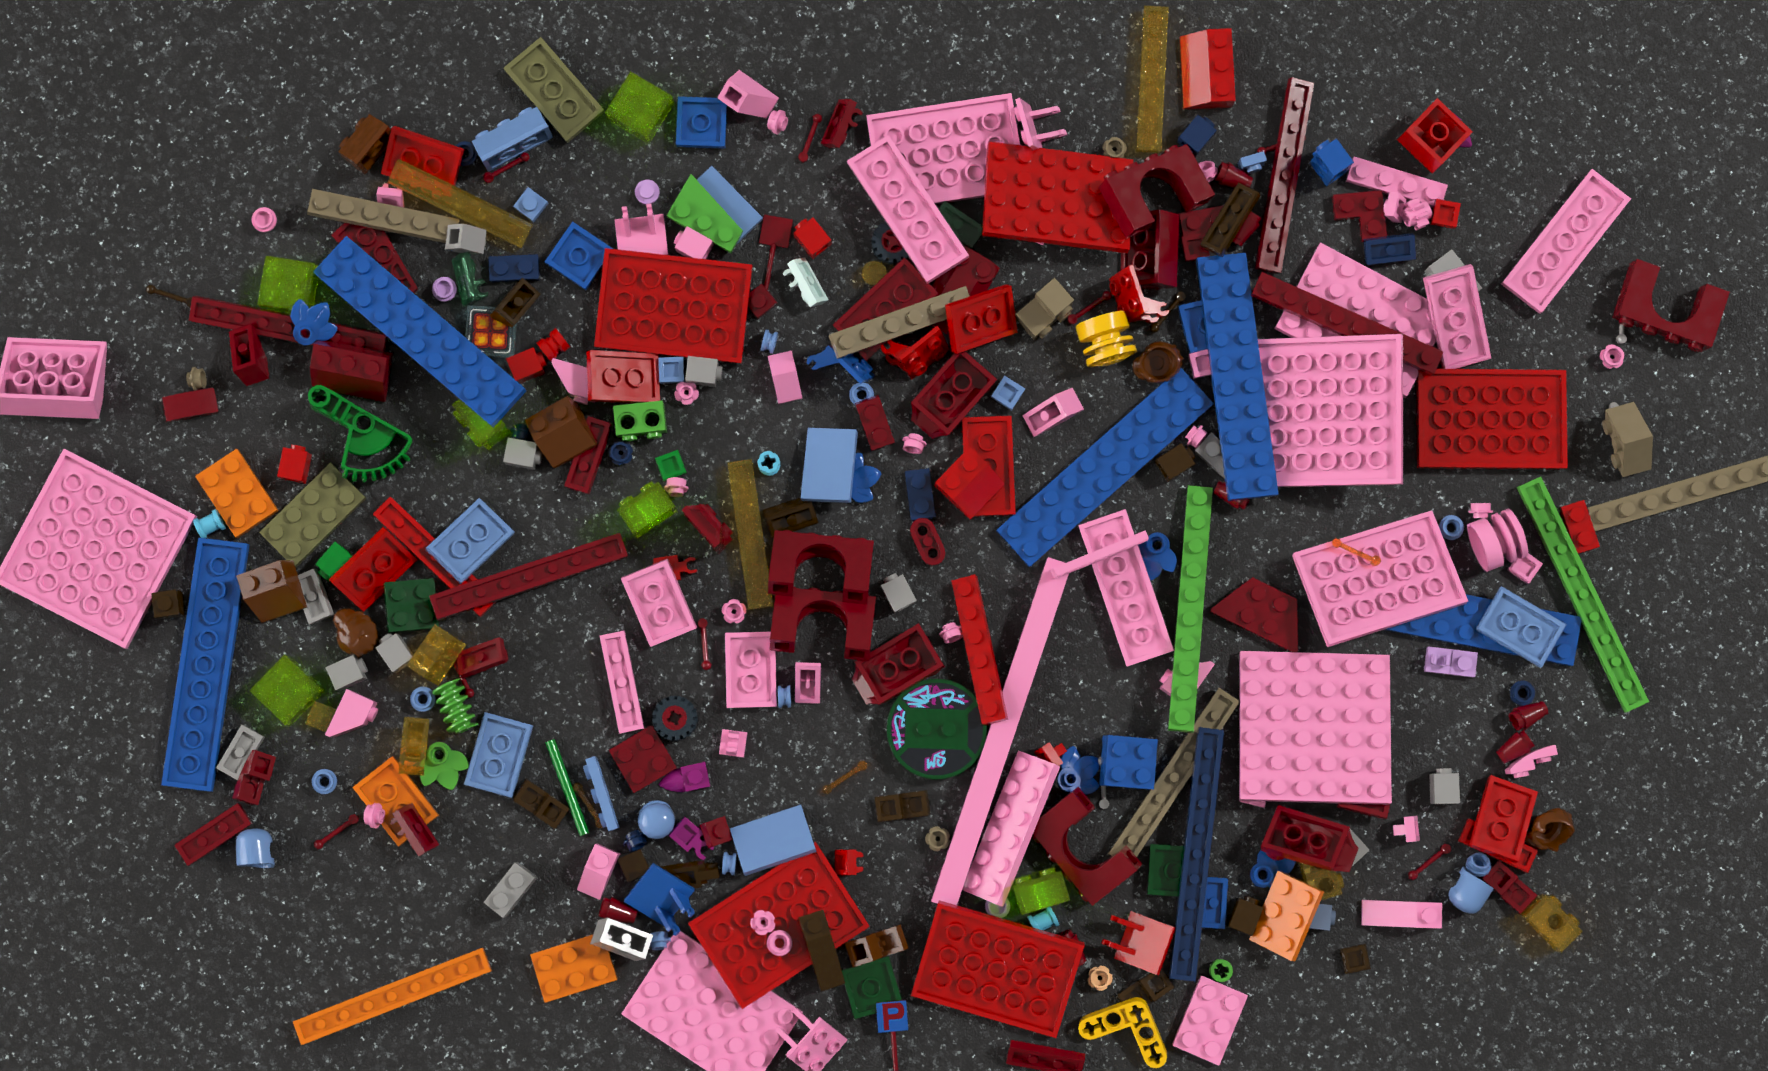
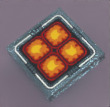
[465,305,517,358]

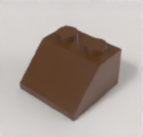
[338,114,391,175]
[525,396,597,468]
[236,560,307,623]

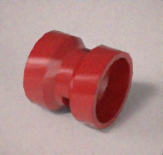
[536,328,570,362]

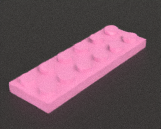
[847,135,969,284]
[1501,169,1631,314]
[1078,509,1174,667]
[962,750,1060,907]

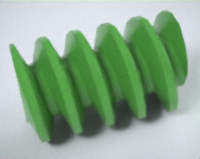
[432,678,479,734]

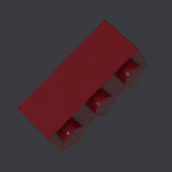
[1120,209,1179,290]
[310,340,393,402]

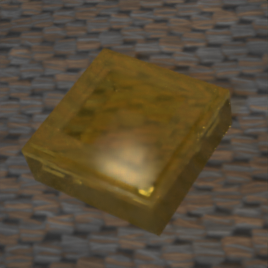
[305,701,337,732]

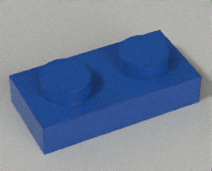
[1202,877,1228,929]

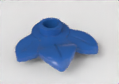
[290,299,338,345]
[851,453,881,503]
[1138,532,1177,581]
[1057,746,1099,794]
[1250,850,1296,888]

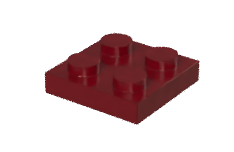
[609,725,677,793]

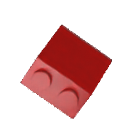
[1397,98,1473,173]
[934,447,1005,520]

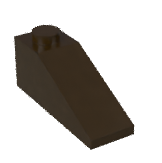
[798,910,845,992]

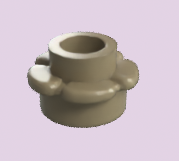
[1103,137,1127,158]
[186,367,207,390]
[925,826,950,851]

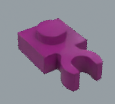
[668,816,714,860]

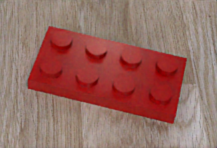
[962,416,1016,517]

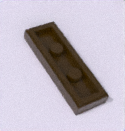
[1200,182,1261,257]

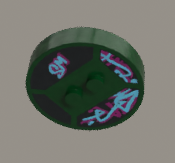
[887,679,987,779]

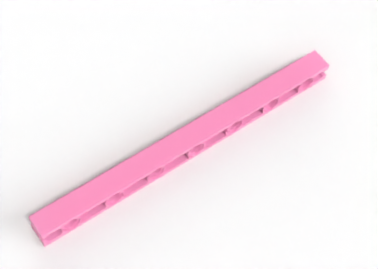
[931,557,1069,905]

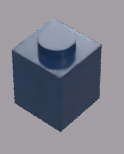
[1177,115,1217,158]

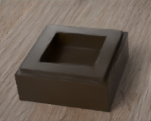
[618,849,649,882]
[1340,944,1371,974]

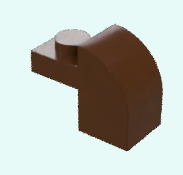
[845,924,908,967]

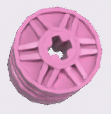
[1467,508,1528,572]

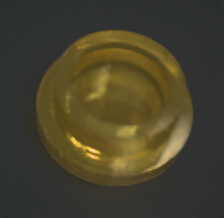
[862,261,886,286]

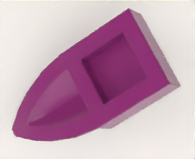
[659,762,711,792]

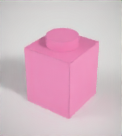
[674,226,714,259]

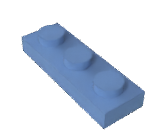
[583,756,620,831]

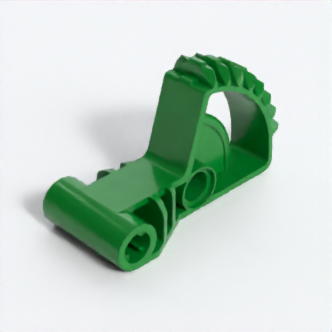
[308,385,412,482]

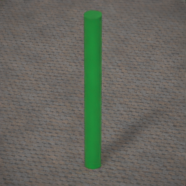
[545,739,589,836]

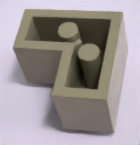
[1015,278,1074,340]
[1602,402,1653,477]

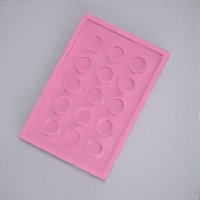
[866,93,1020,205]
[1274,243,1436,398]
[1292,511,1468,647]
[622,931,803,1071]

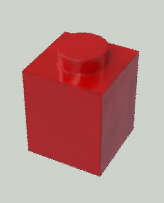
[794,217,832,259]
[506,347,547,384]
[277,445,312,484]

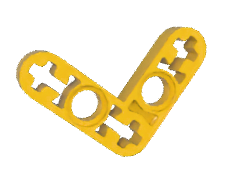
[1078,997,1167,1068]

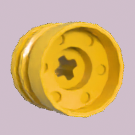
[1075,311,1137,367]

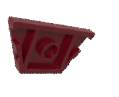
[1209,577,1298,652]

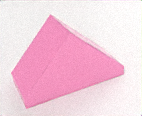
[768,351,802,404]
[795,662,821,703]

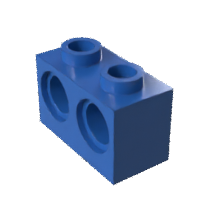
[1310,138,1354,187]

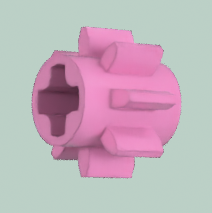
[1401,198,1432,230]

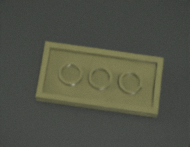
[503,37,605,143]
[259,462,367,567]

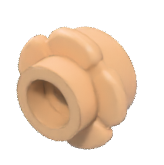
[1088,966,1113,991]

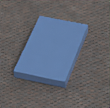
[697,166,763,253]
[801,428,858,503]
[426,498,515,584]
[1475,586,1567,668]
[464,712,533,798]
[730,805,816,876]

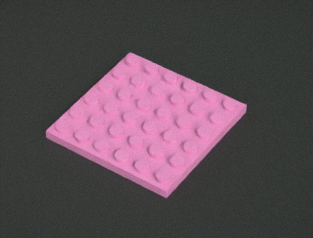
[1258,334,1403,487]
[0,449,198,649]
[1239,651,1392,805]

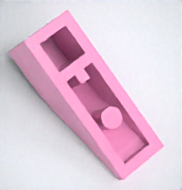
[1361,900,1442,928]

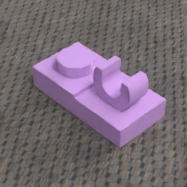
[1424,647,1478,678]

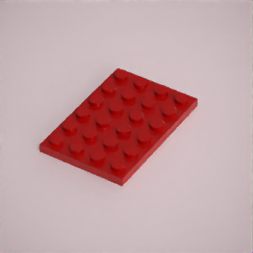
[982,141,1133,253]
[594,248,753,363]
[1417,369,1568,469]
[688,842,870,1009]
[911,900,1085,1038]

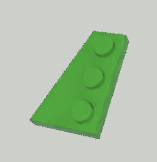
[666,174,743,253]

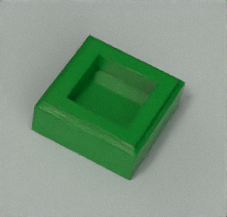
[655,450,687,482]

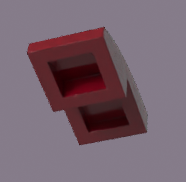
[162,388,219,422]
[232,750,276,805]
[1482,861,1537,915]

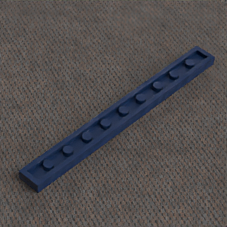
[1169,727,1224,982]

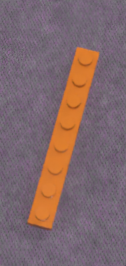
[293,948,492,1045]

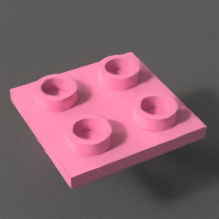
[1014,98,1067,150]
[615,203,668,255]
[775,1007,847,1071]

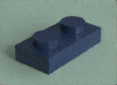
[1364,233,1416,265]
[489,254,540,283]
[905,468,936,521]

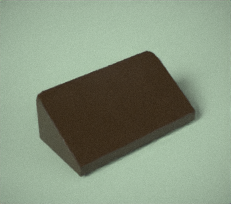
[489,277,541,328]
[763,497,819,538]

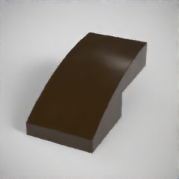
[512,779,570,829]
[874,790,930,822]
[1116,968,1175,1013]

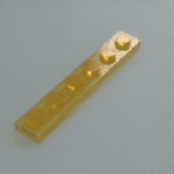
[1136,6,1169,153]
[388,159,533,248]
[727,459,773,610]

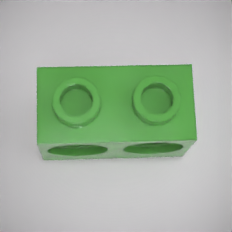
[613,400,667,442]

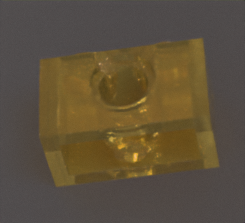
[399,717,430,776]
[1521,894,1583,952]

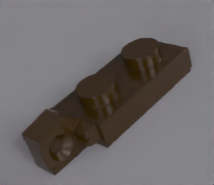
[648,861,719,889]

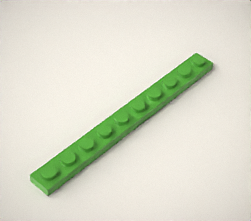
[1517,477,1649,713]
[1168,485,1213,733]

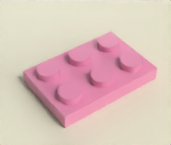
[621,559,697,647]
[725,632,777,708]
[1172,975,1248,1065]

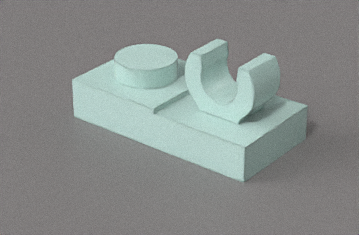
[783,257,828,307]

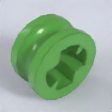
[1209,959,1233,982]

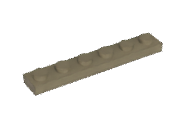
[307,189,459,243]
[829,286,969,359]

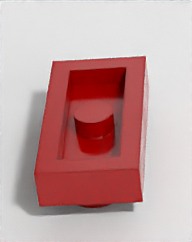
[1559,500,1600,554]

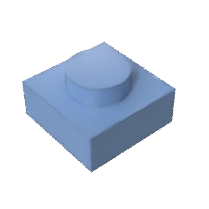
[1237,151,1267,174]
[513,187,549,223]
[659,357,685,384]
[991,376,1025,411]

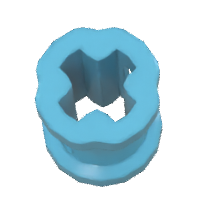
[757,451,780,476]
[193,509,226,538]
[1027,905,1060,931]

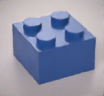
[1099,735,1158,790]

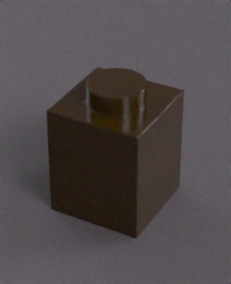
[1155,443,1195,482]
[151,589,186,620]
[1226,895,1263,936]

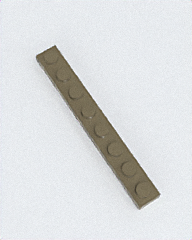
[1587,456,1768,531]
[1108,688,1240,857]

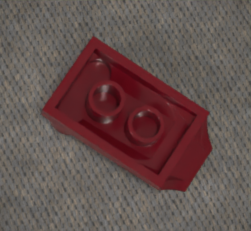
[932,245,1000,335]
[911,351,997,439]
[682,503,733,554]
[852,623,945,705]
[1261,805,1359,872]

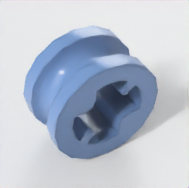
[761,329,778,354]
[778,685,791,708]
[722,852,737,875]

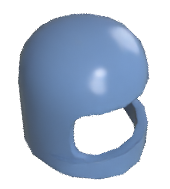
[638,800,675,839]
[236,829,275,868]
[1448,866,1494,914]

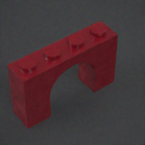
[1098,144,1215,239]
[1612,259,1730,352]
[768,530,874,604]
[769,587,876,661]
[1032,787,1142,906]

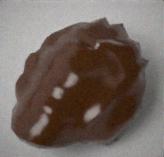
[1132,341,1184,383]
[333,609,378,657]
[1525,808,1575,852]

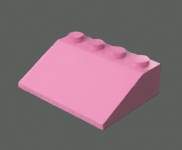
[0,337,107,419]

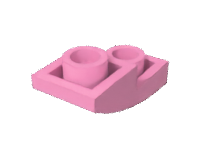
[1505,745,1558,778]

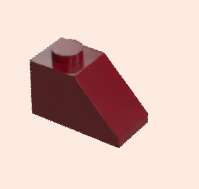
[229,324,269,386]

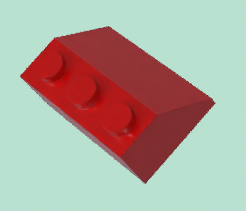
[1180,28,1236,109]

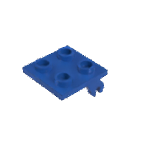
[807,344,876,384]
[624,863,695,936]

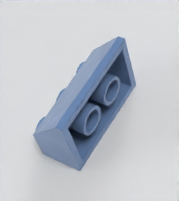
[472,107,553,172]

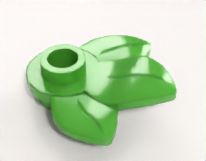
[420,742,469,790]

